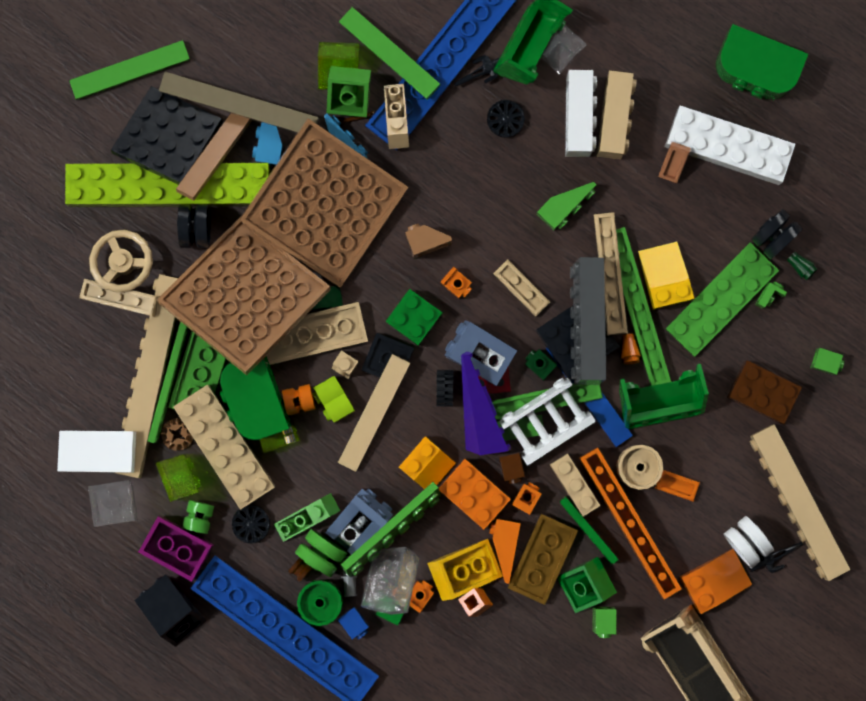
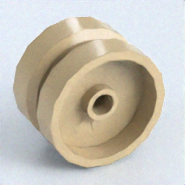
[616,445,663,490]

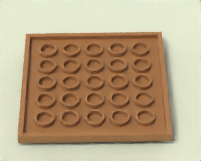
[239,118,408,288]
[157,217,331,375]

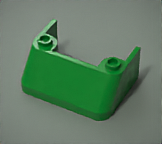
[493,0,573,85]
[619,364,709,429]

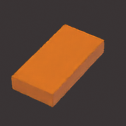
[654,470,700,502]

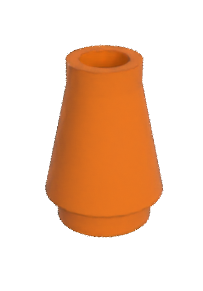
[621,334,641,365]

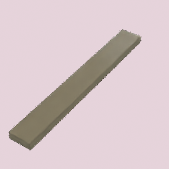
[159,72,319,133]

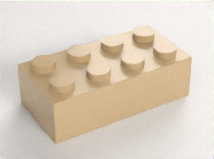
[597,70,637,160]

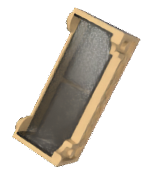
[641,604,753,701]

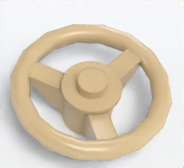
[89,229,153,293]

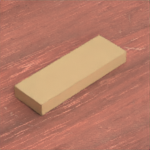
[493,259,550,317]

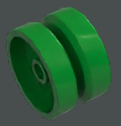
[297,579,343,626]

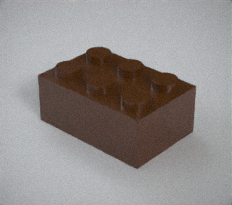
[726,360,802,424]

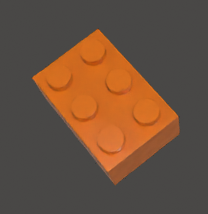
[439,459,511,530]

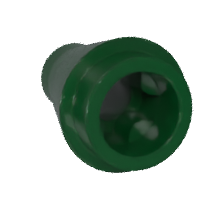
[787,252,818,281]

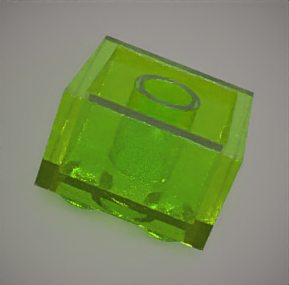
[318,42,360,89]

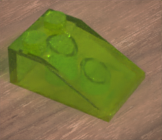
[156,454,202,502]

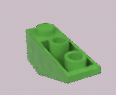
[536,182,596,231]
[274,493,340,542]

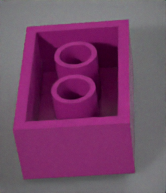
[138,516,214,582]

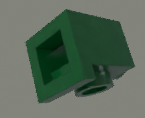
[525,349,557,381]

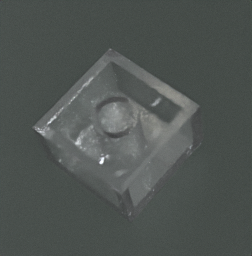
[88,480,138,527]

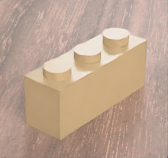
[549,454,600,516]

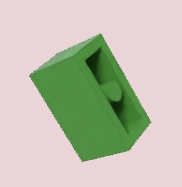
[593,607,616,638]

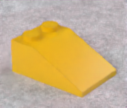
[638,242,694,310]
[427,539,503,601]

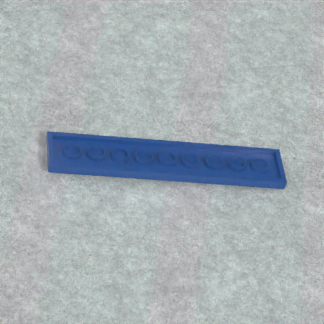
[365,0,517,151]
[191,555,379,701]

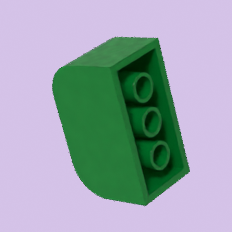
[716,24,808,100]
[220,355,292,440]

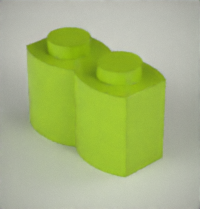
[312,376,355,423]

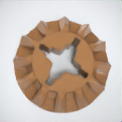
[161,418,193,451]

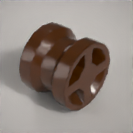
[288,558,312,582]

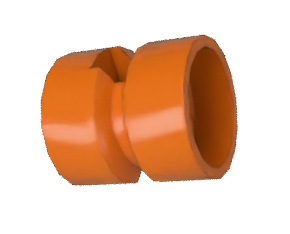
[282,384,316,416]

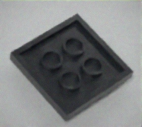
[535,305,620,380]

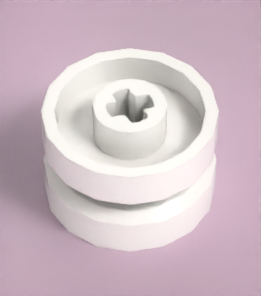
[723,516,774,568]

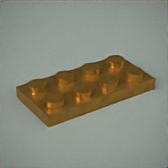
[508,514,578,605]

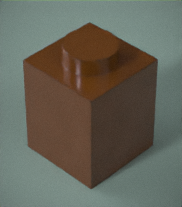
[499,453,525,484]

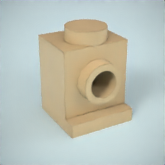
[331,350,359,379]

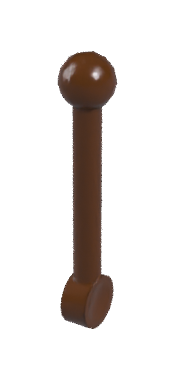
[337,111,376,126]

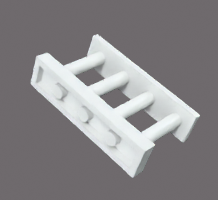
[499,378,596,466]

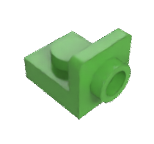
[755,282,787,309]

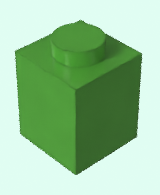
[810,348,844,375]

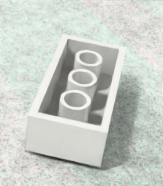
[565,70,597,157]

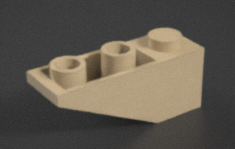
[384,84,409,149]

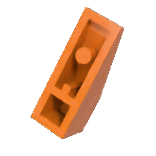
[489,518,521,584]

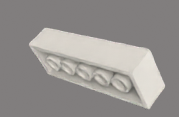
[665,106,795,185]

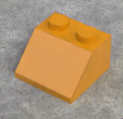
[399,436,456,489]

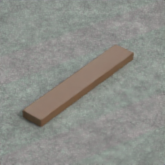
[176,113,252,201]

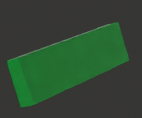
[559,497,619,564]

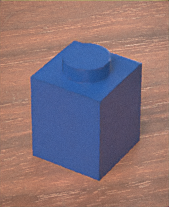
[338,606,369,640]

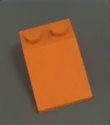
[679,549,752,614]

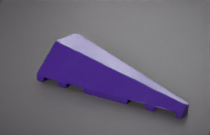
[461,351,511,455]

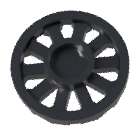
[487,100,525,138]
[232,505,270,543]

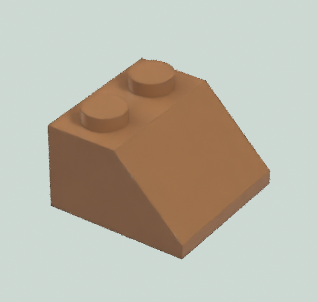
[405,224,452,259]

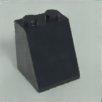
[134,574,207,647]

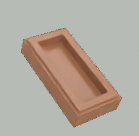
[658,141,691,183]

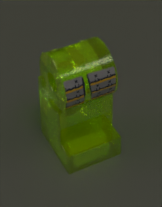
[260,425,300,453]

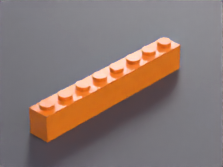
[579,448,681,599]

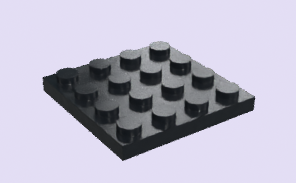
[111,86,222,185]

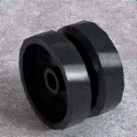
[177,204,211,248]
[751,208,803,260]

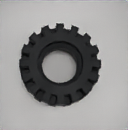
[436,370,453,407]

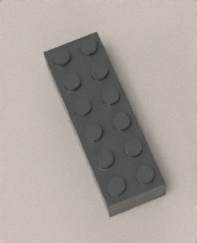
[570,257,606,385]

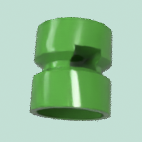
[182,500,215,534]

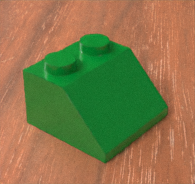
[557,557,617,613]

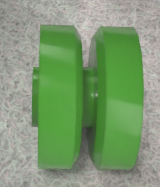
[295,529,348,577]

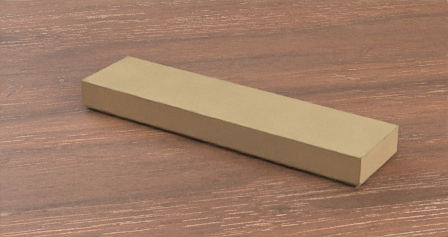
[79,279,159,317]

